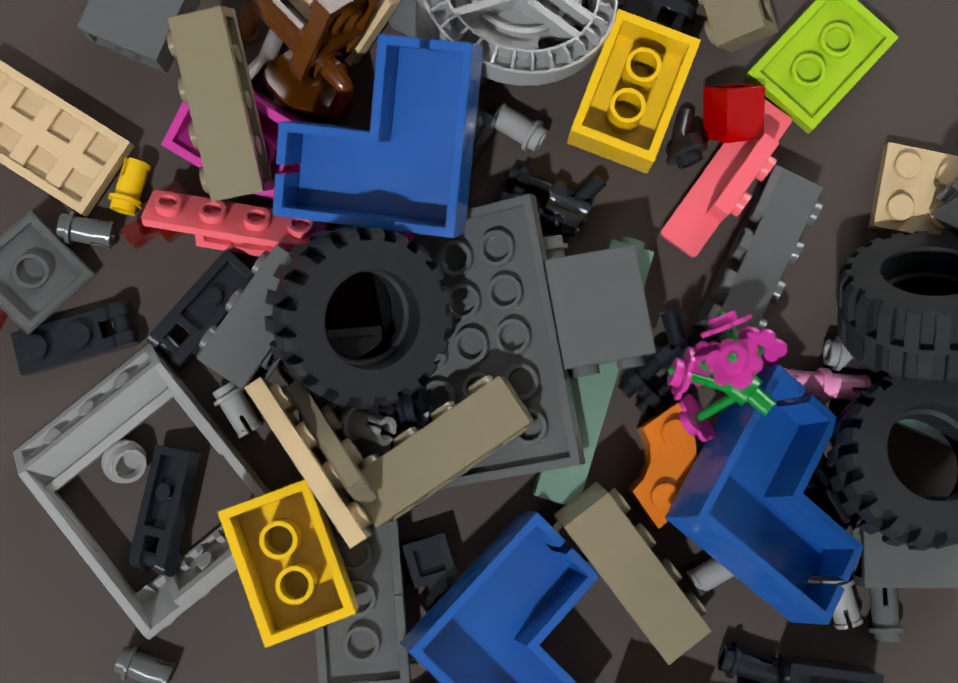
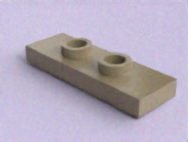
[286,381,377,507]

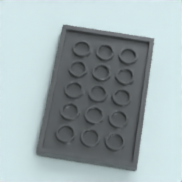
[373,194,585,489]

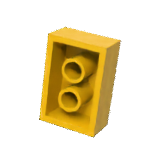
[567,9,701,174]
[218,480,359,648]

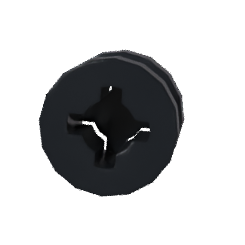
[378,383,430,431]

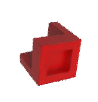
[703,83,765,143]

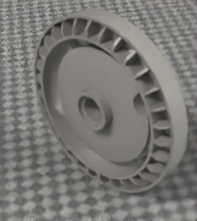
[417,0,618,86]

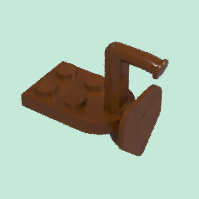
[238,0,381,119]

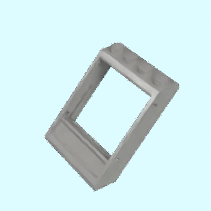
[13,344,271,640]

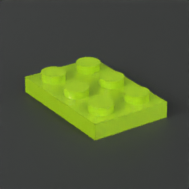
[745,0,899,134]

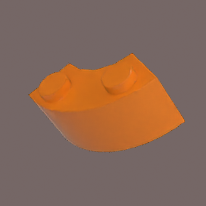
[626,402,697,529]

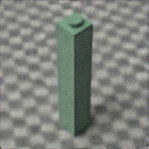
[532,236,654,505]

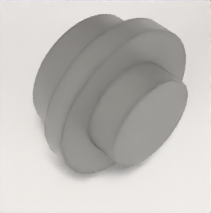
[101,440,147,483]

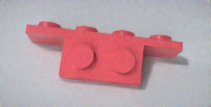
[660,100,792,258]
[141,190,327,256]

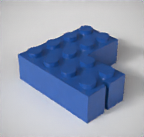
[273,34,484,238]
[665,364,864,625]
[399,510,600,683]

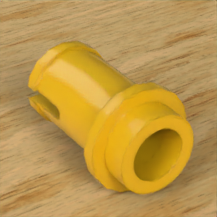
[108,157,151,216]

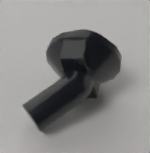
[665,108,708,169]
[803,467,853,526]

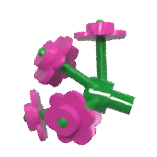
[667,310,788,442]

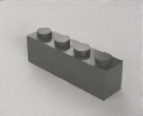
[692,164,824,341]

